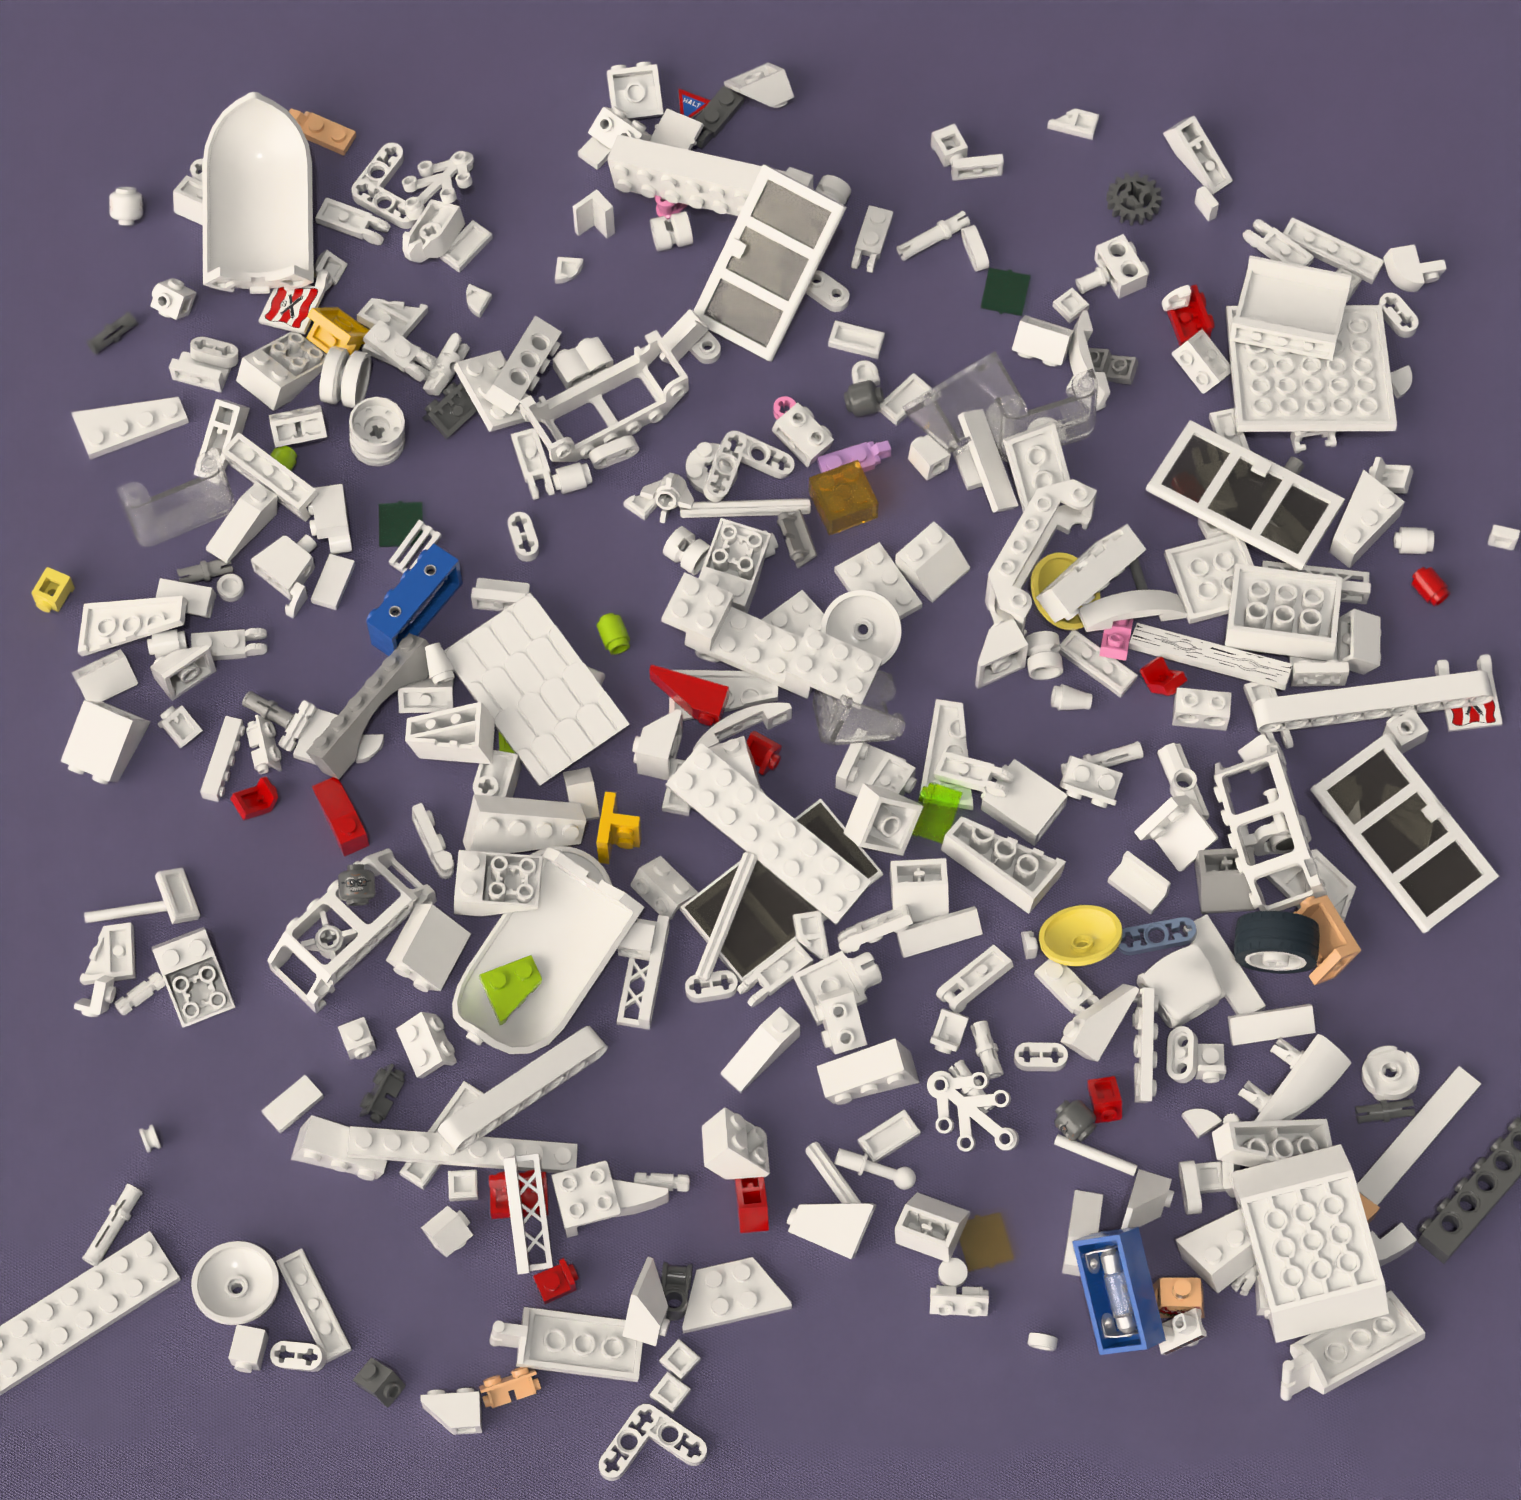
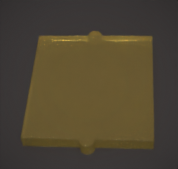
[959,1212,1014,1272]

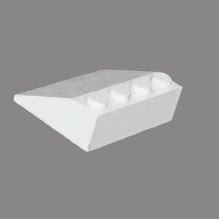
[1225,564,1343,661]

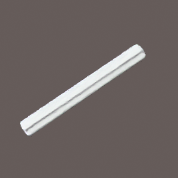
[680,498,811,518]
[696,852,757,981]

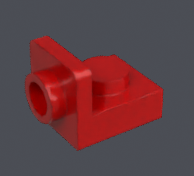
[1087,1076,1122,1123]
[533,1258,579,1304]

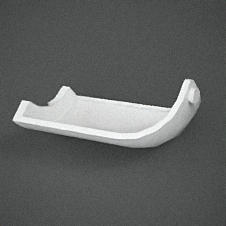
[202,92,314,294]
[452,847,644,1054]

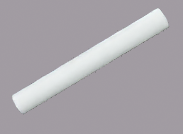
[84,901,167,923]
[1054,1134,1138,1176]

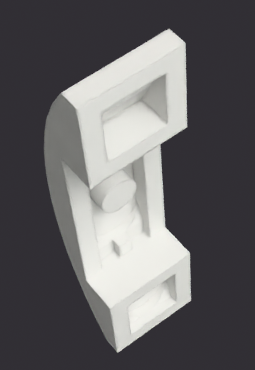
[1069,310,1110,409]
[1078,590,1187,632]
[693,703,792,751]

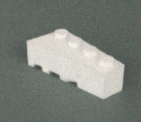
[1036,524,1146,623]
[463,794,587,854]
[1212,1119,1332,1167]

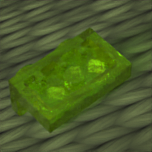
[912,782,963,844]

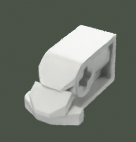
[403,199,465,263]
[473,750,522,798]

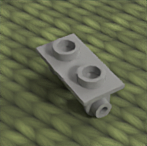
[777,510,817,568]

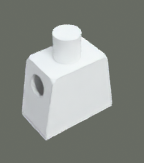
[251,535,317,601]

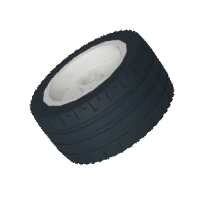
[1234,911,1320,974]

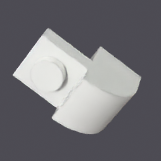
[1383,244,1447,292]

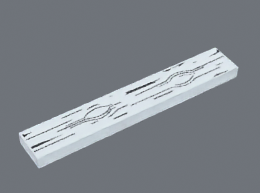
[1129,623,1293,690]

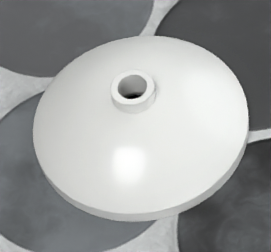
[821,590,902,666]
[191,1241,279,1325]

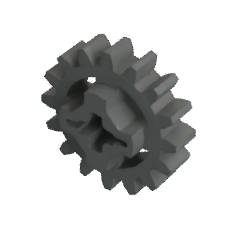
[1106,172,1162,226]

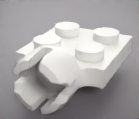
[793,951,882,1026]

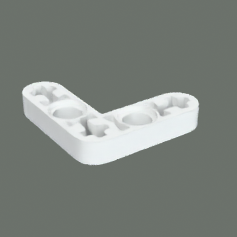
[352,143,418,229]
[703,431,795,502]
[599,1404,707,1481]

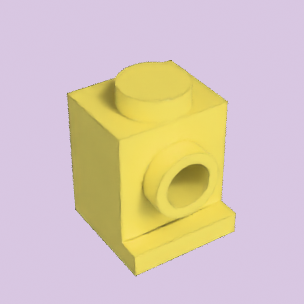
[31,567,75,613]

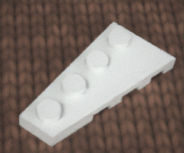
[71,397,189,460]
[78,596,187,657]
[669,670,778,721]
[919,699,973,810]
[1132,987,1159,1103]

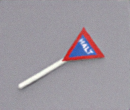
[678,88,710,118]

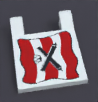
[258,270,333,334]
[1434,654,1503,732]

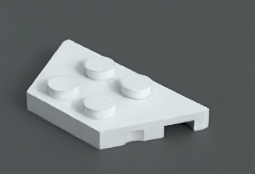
[1265,849,1356,922]
[682,1257,792,1334]

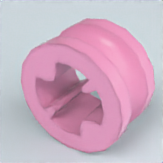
[773,396,796,420]

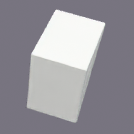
[563,767,600,821]

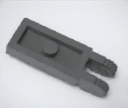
[695,85,744,149]

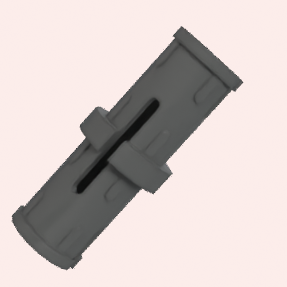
[86,312,138,355]
[1355,1098,1415,1124]

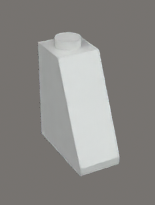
[787,1203,877,1259]

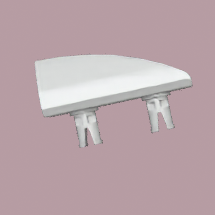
[1238,1034,1351,1121]

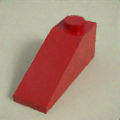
[649,665,729,726]
[312,777,369,857]
[734,1177,769,1233]

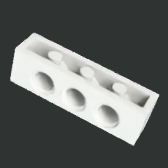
[484,315,562,415]

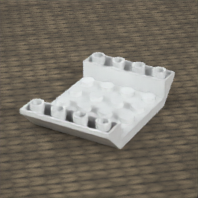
[1229,1144,1389,1343]

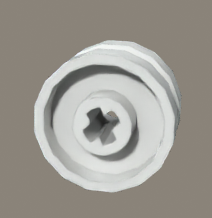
[319,346,371,409]

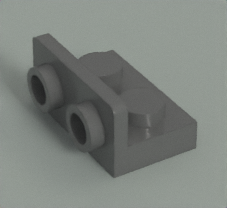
[422,382,477,439]

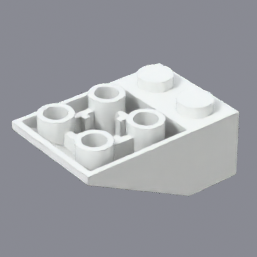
[236,331,326,411]
[699,518,772,613]
[454,850,542,916]
[152,927,235,1028]

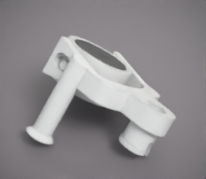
[1230,788,1311,856]

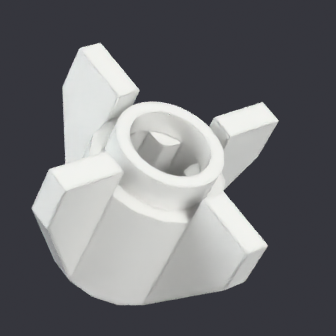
[640,473,694,523]
[301,911,357,961]

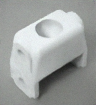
[1137,943,1226,1028]

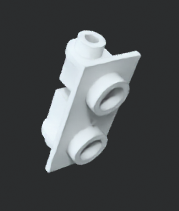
[246,715,282,774]
[930,1285,989,1317]

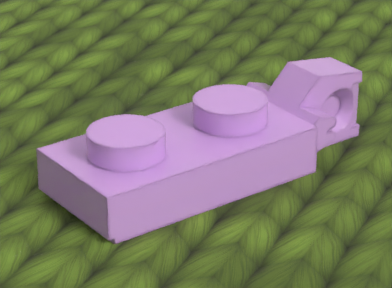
[817,440,891,484]

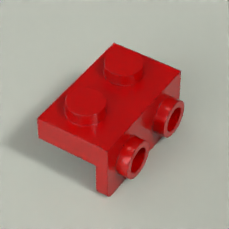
[1167,284,1215,346]
[489,1170,549,1219]

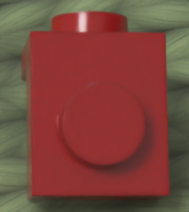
[1140,656,1188,696]
[747,730,782,775]
[231,776,278,821]

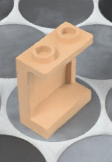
[1294,895,1362,985]

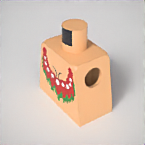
[1153,1277,1205,1318]

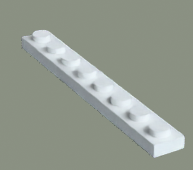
[347,1126,577,1173]

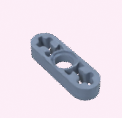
[1118,917,1197,955]

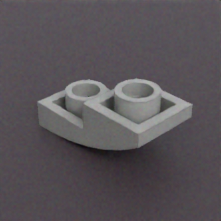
[1089,348,1138,385]

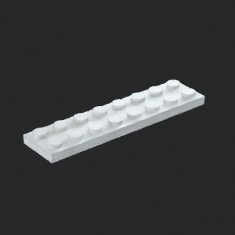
[666,743,871,925]
[0,1231,181,1396]

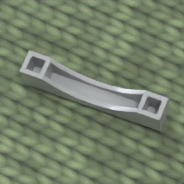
[306,633,430,779]

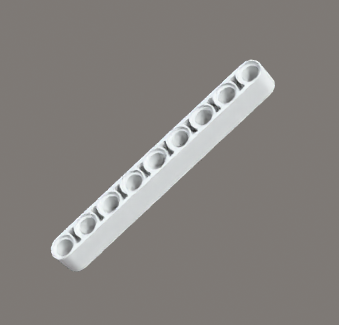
[1252,671,1494,733]

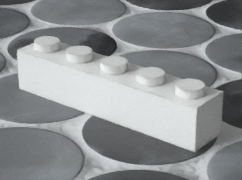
[200,716,245,802]

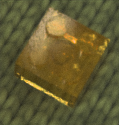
[809,460,879,536]

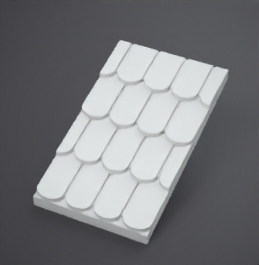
[444,593,629,786]

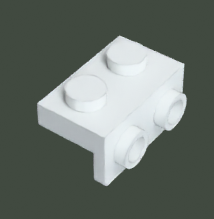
[631,856,698,920]
[396,1012,457,1078]

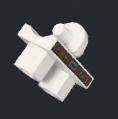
[1159,1308,1207,1355]

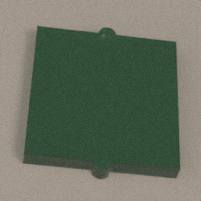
[980,268,1031,316]
[379,500,423,547]

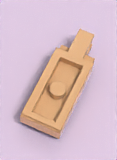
[289,108,357,156]

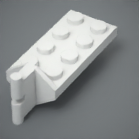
[1280,1290,1425,1401]
[489,1307,643,1382]

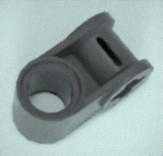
[661,1262,692,1321]

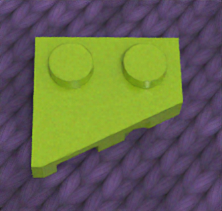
[479,955,542,1025]

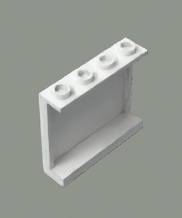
[1230,256,1352,361]

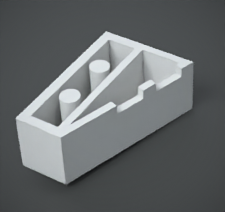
[1329,470,1405,568]
[405,702,495,764]
[291,1115,387,1181]

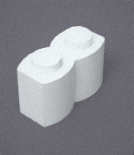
[553,337,613,389]

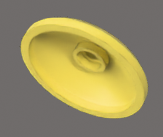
[1031,552,1101,630]
[1039,905,1123,966]

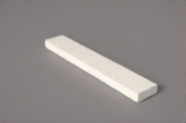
[1357,1066,1481,1206]

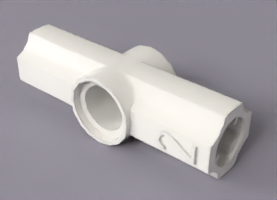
[1157,743,1209,820]

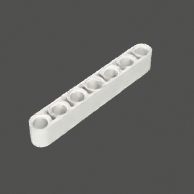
[438,1026,608,1153]

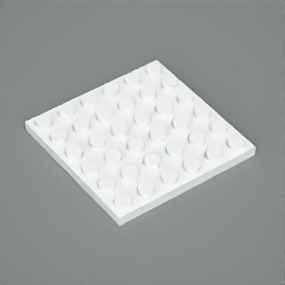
[1225,305,1397,432]

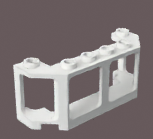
[519,330,689,462]
[985,479,1097,638]
[1214,742,1327,911]
[267,848,437,1014]

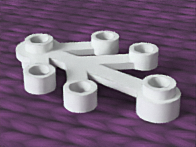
[402,151,474,220]
[927,1071,1019,1152]

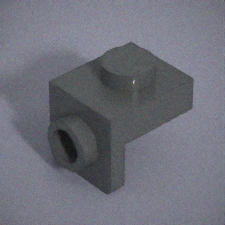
[353,1357,406,1407]

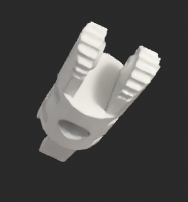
[423,332,470,396]

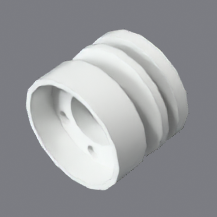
[349,397,405,467]

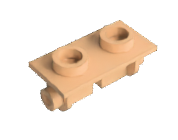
[479,1367,541,1409]

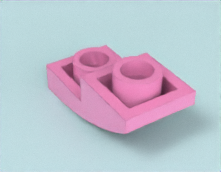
[1099,618,1134,661]

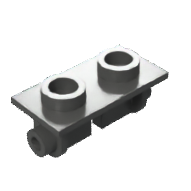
[359,1063,405,1124]

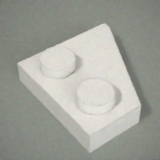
[357,298,428,338]

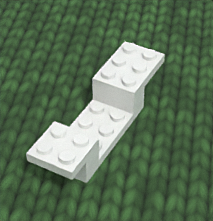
[661,572,882,708]

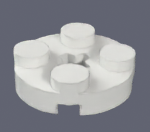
[686,442,738,493]
[1362,1046,1419,1101]

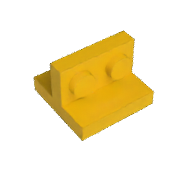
[306,307,369,356]
[596,792,642,864]

